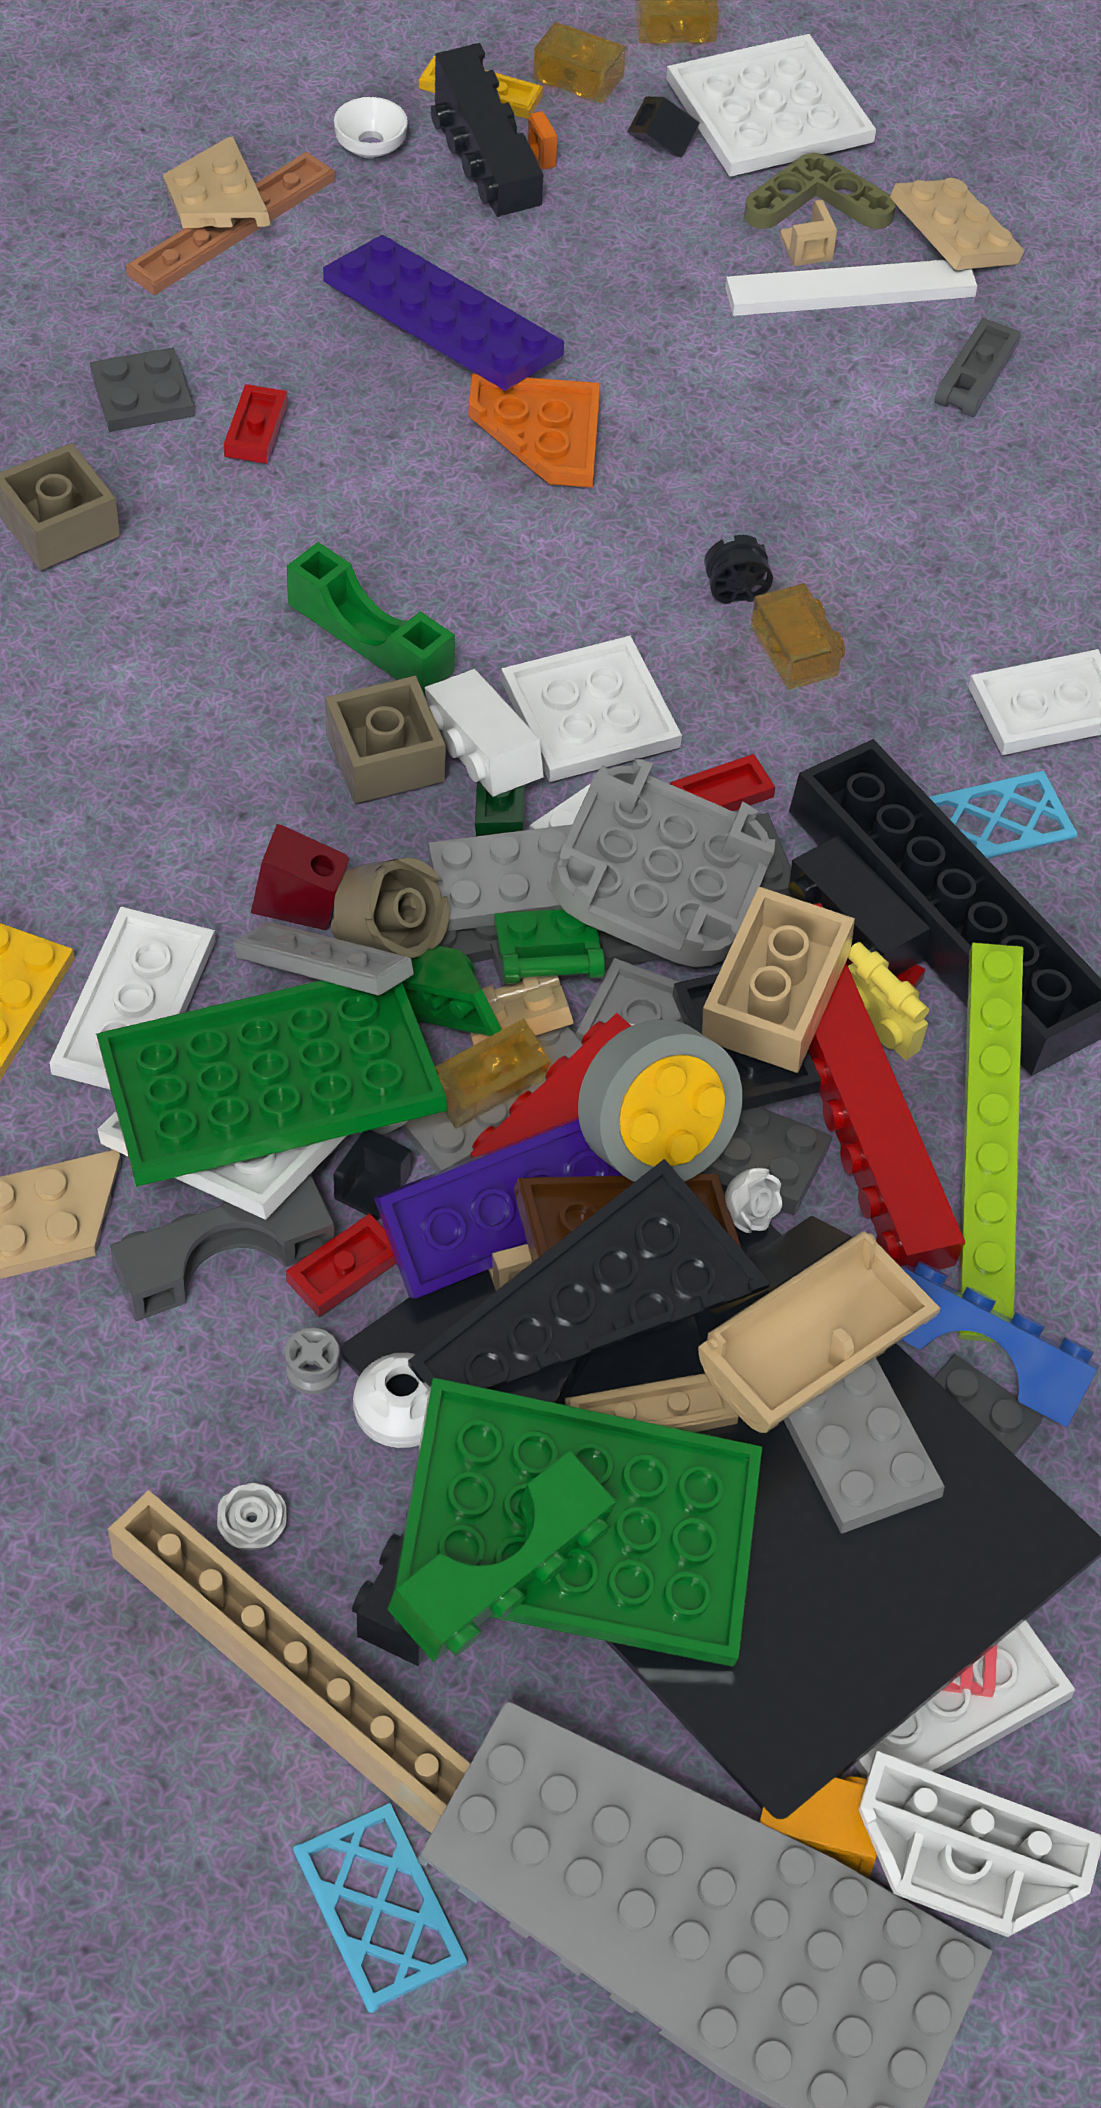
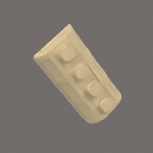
[698,1231,940,1433]

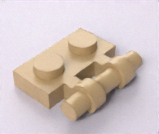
[470,976,574,1054]

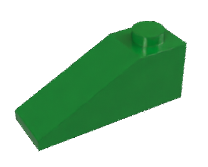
[402,946,503,1038]

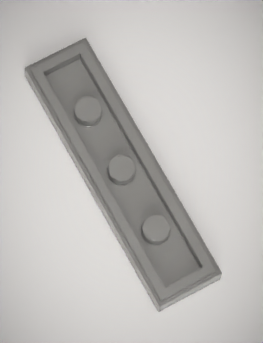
[234,922,414,995]

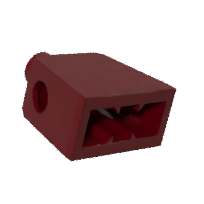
[251,824,350,930]

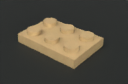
[890,178,1025,270]

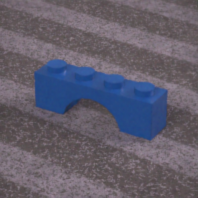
[901,1261,1100,1427]

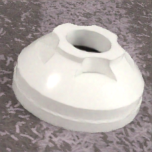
[334,97,408,159]
[353,1353,429,1448]

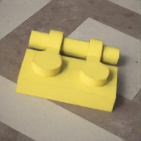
[848,942,929,1061]

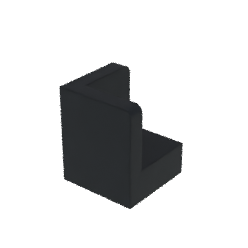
[627,96,700,157]
[334,1130,411,1220]

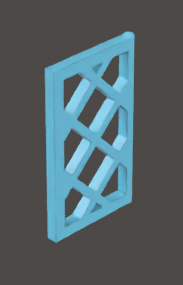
[929,771,1078,859]
[293,1803,467,2013]

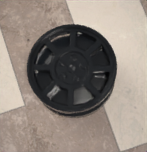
[704,535,773,604]

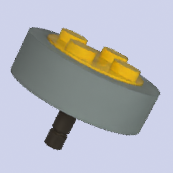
[578,1019,742,1182]

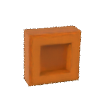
[528,111,558,170]

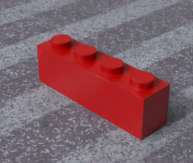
[470,1013,631,1159]

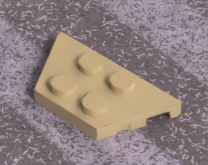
[163,136,271,228]
[0,1150,122,1279]

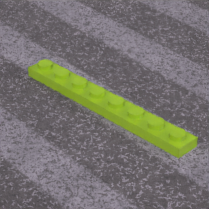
[957,943,1023,1342]

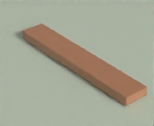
[126,151,335,295]

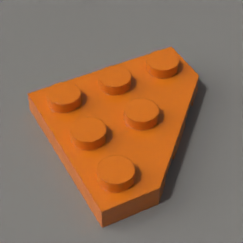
[468,373,600,487]

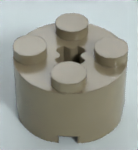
[331,857,450,958]

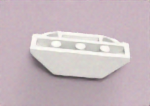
[858,1751,1101,1937]

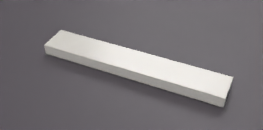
[725,260,977,316]

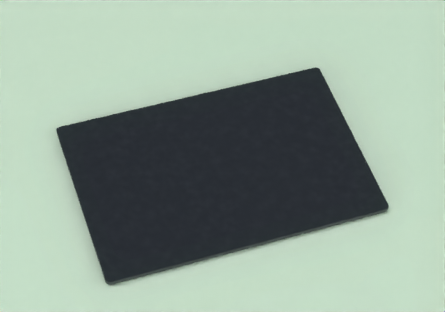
[341,1184,1101,1819]

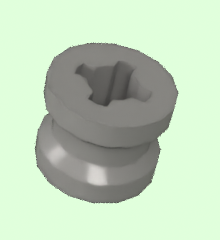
[285,1328,340,1395]

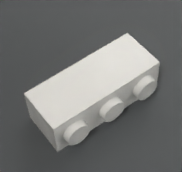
[425,669,543,797]

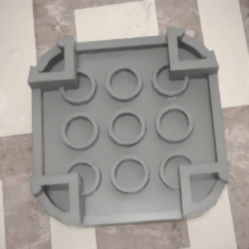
[550,758,776,967]

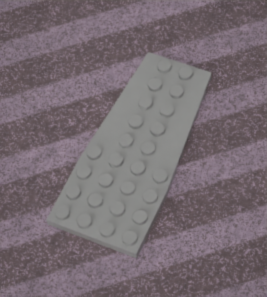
[418,1702,993,2108]

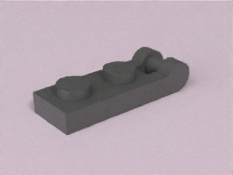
[934,317,1021,417]

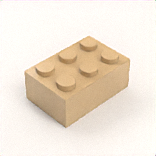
[702,886,855,1073]

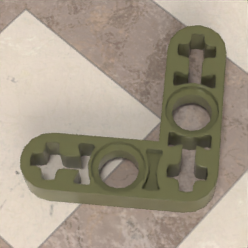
[744,153,896,229]

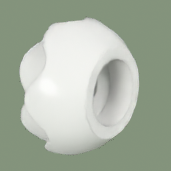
[725,1168,782,1233]
[217,1483,286,1551]

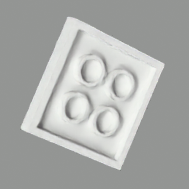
[501,635,682,782]

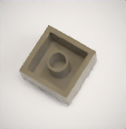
[0,443,120,571]
[325,676,446,804]

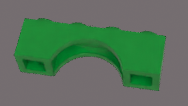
[286,542,455,696]
[387,1450,617,1662]

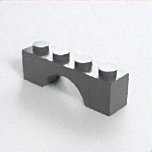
[110,1174,335,1321]

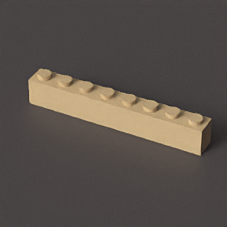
[108,1490,470,1833]

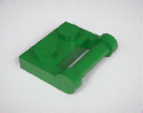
[494,909,605,984]

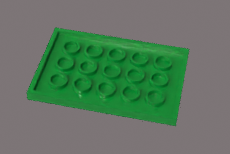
[96,980,448,1187]
[393,1378,762,1667]

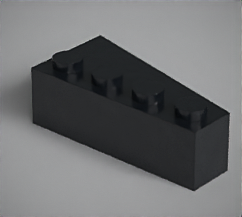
[430,43,543,217]

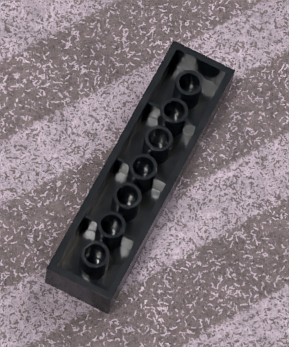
[789,739,1101,1076]

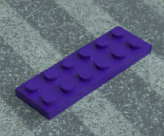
[323,234,564,391]
[374,1117,622,1299]

